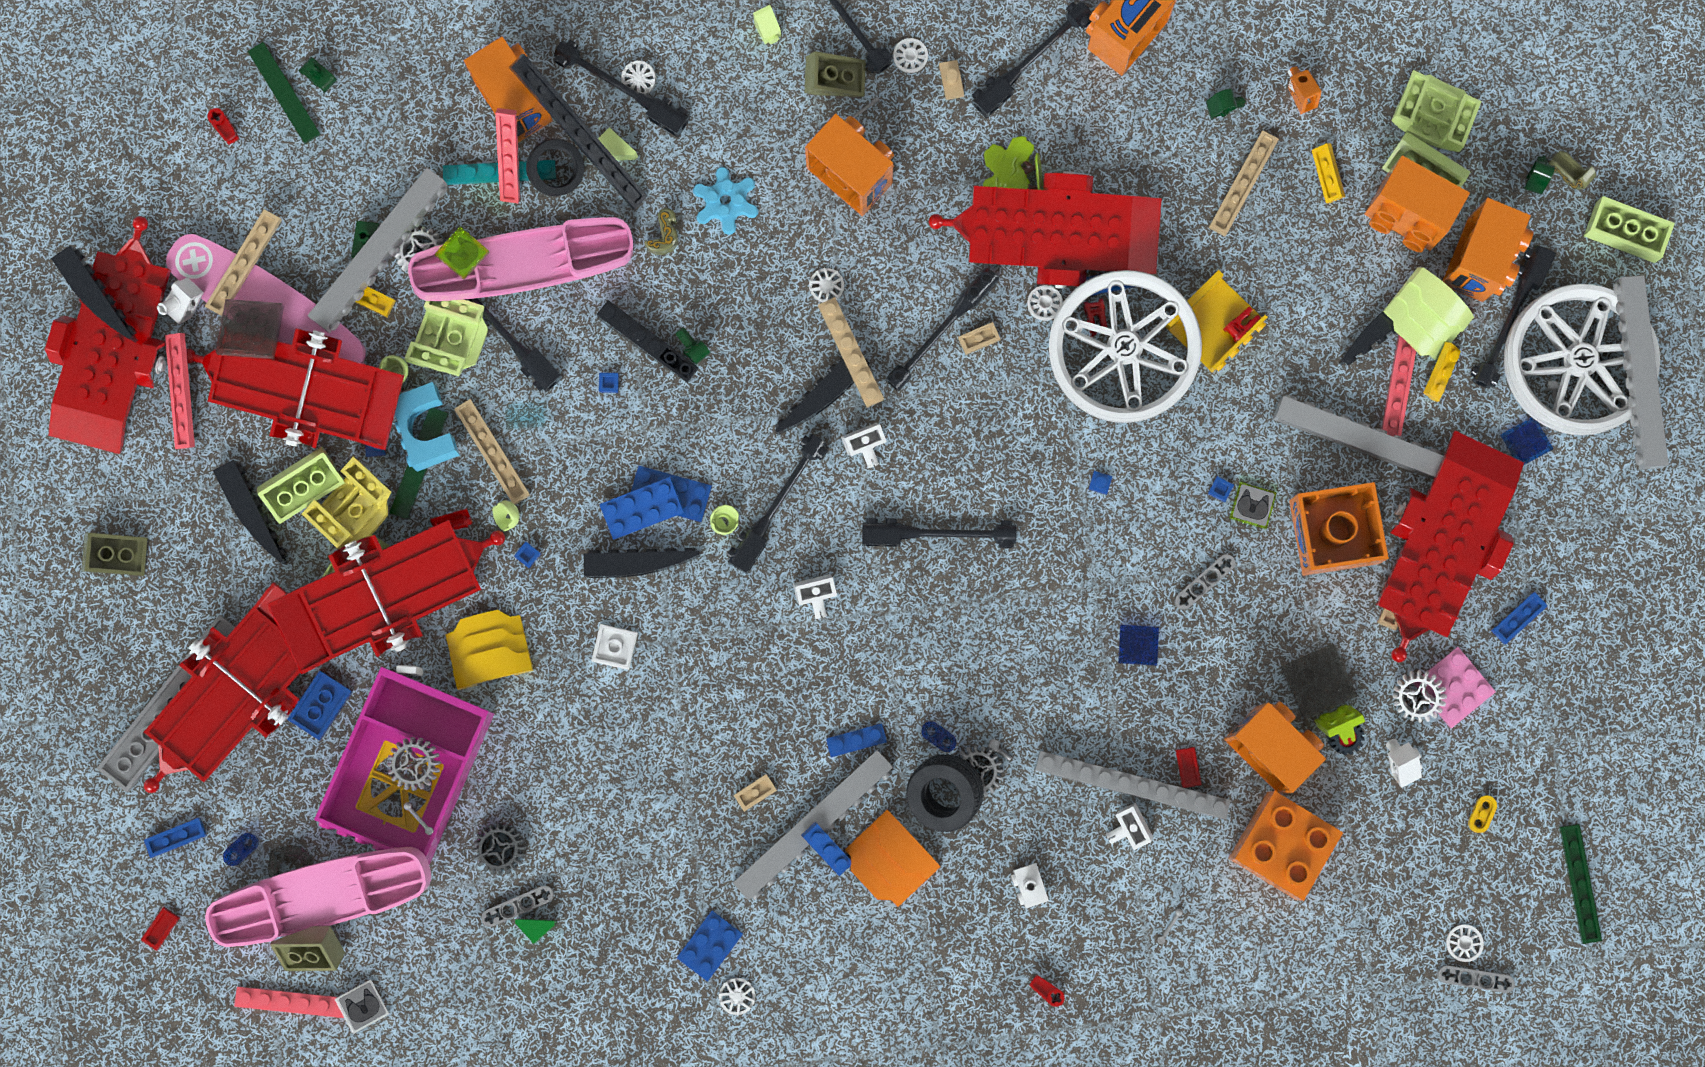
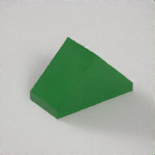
[515,919,557,944]

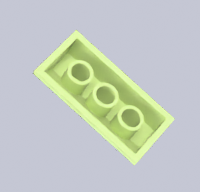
[1382,131,1470,187]
[257,447,345,524]

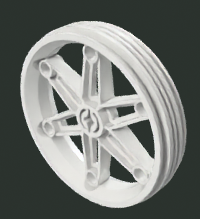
[1049,270,1202,423]
[1504,284,1660,435]

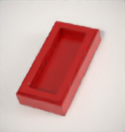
[1175,747,1202,788]
[141,907,180,951]

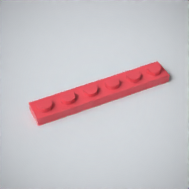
[496,108,520,204]
[165,333,195,449]
[1381,334,1416,437]
[234,986,344,1018]

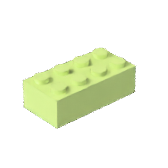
[1584,196,1675,263]

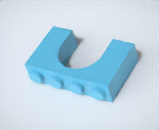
[394,382,460,472]

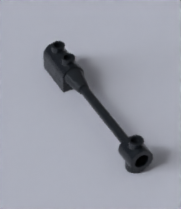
[829,0,894,74]
[971,1,1092,119]
[554,39,690,138]
[1470,245,1556,388]
[885,267,999,392]
[468,298,563,392]
[726,434,829,574]
[862,518,1016,549]

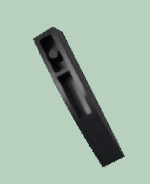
[51,245,138,343]
[597,300,699,383]
[1339,310,1396,366]
[775,356,870,435]
[213,460,288,564]
[584,548,700,578]

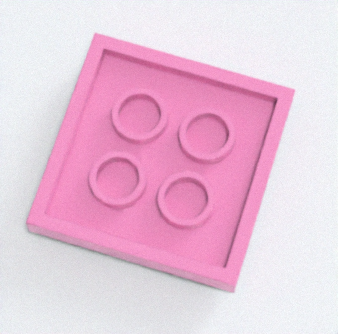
[1413,647,1496,729]

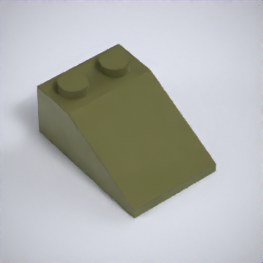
[804,51,866,97]
[81,533,148,576]
[270,926,345,971]

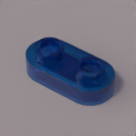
[921,721,957,752]
[223,833,259,866]

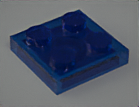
[1500,417,1553,466]
[1118,625,1159,666]

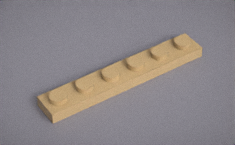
[1209,130,1279,237]
[205,209,282,317]
[818,297,884,408]
[454,399,530,505]

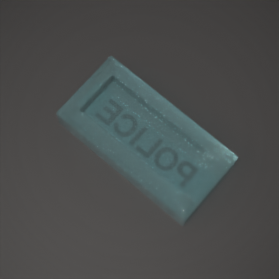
[505,407,545,430]

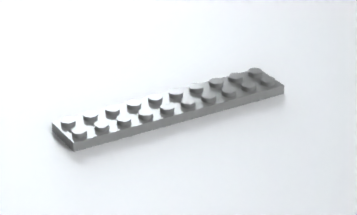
[96,615,236,792]

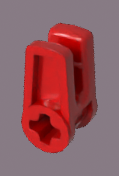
[207,108,239,145]
[1083,299,1108,337]
[1223,306,1261,343]
[1029,975,1065,1007]

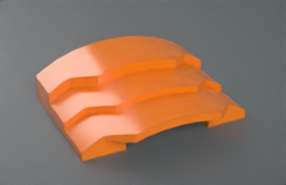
[845,810,940,907]

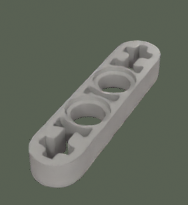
[1174,554,1235,610]
[481,886,554,927]
[1437,965,1515,993]

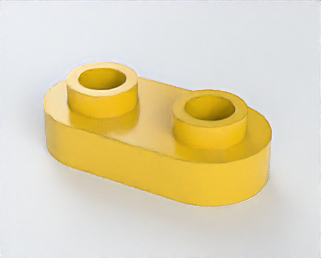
[1468,795,1497,833]

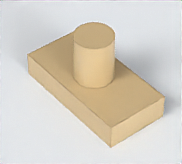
[939,60,964,100]

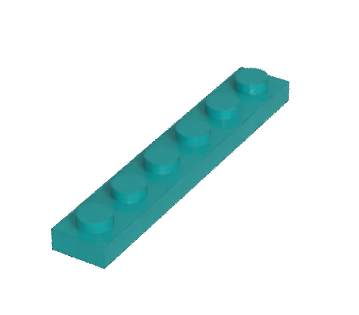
[443,160,556,185]

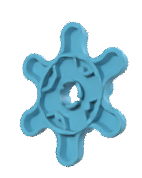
[693,167,759,235]

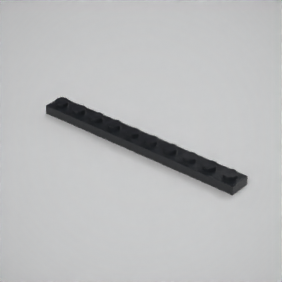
[509,54,648,209]

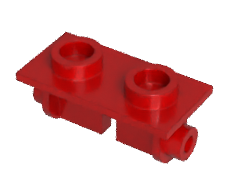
[430,508,472,530]

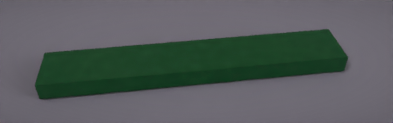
[247,42,321,144]
[389,408,449,520]
[1559,824,1602,944]

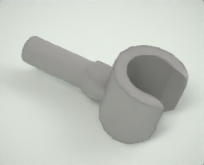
[1546,381,1559,403]
[988,739,1012,761]

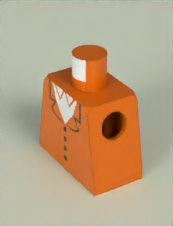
[1288,66,1322,114]

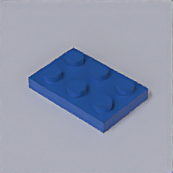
[287,671,353,741]
[677,910,743,982]

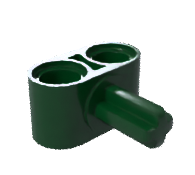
[298,57,337,94]
[1206,89,1246,120]
[1523,155,1555,195]
[676,327,711,365]

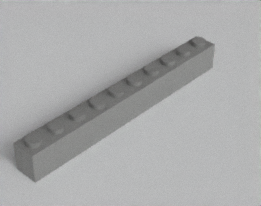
[307,168,448,333]
[1614,275,1669,470]
[1273,395,1444,480]
[733,750,893,901]
[1034,751,1231,820]

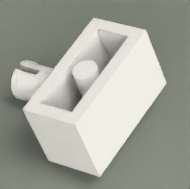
[157,277,204,324]
[841,423,887,468]
[793,574,837,619]
[1386,739,1422,788]
[1106,803,1154,850]
[1011,863,1049,908]

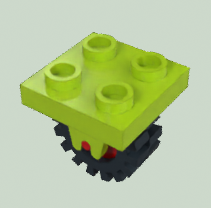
[1314,705,1365,755]

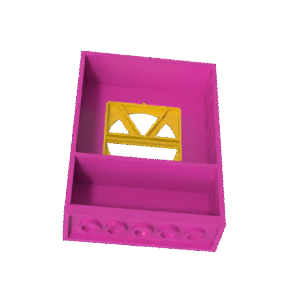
[314,667,495,865]

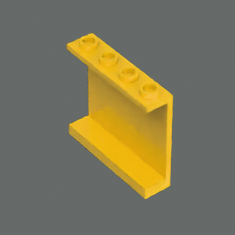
[1165,270,1268,373]

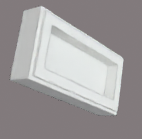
[396,665,423,676]

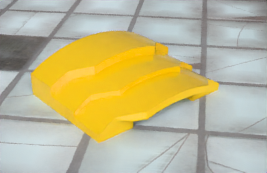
[445,610,534,690]

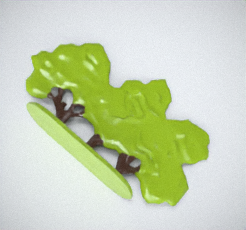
[983,136,1043,190]

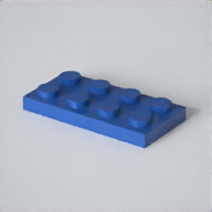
[631,465,712,523]
[599,477,685,540]

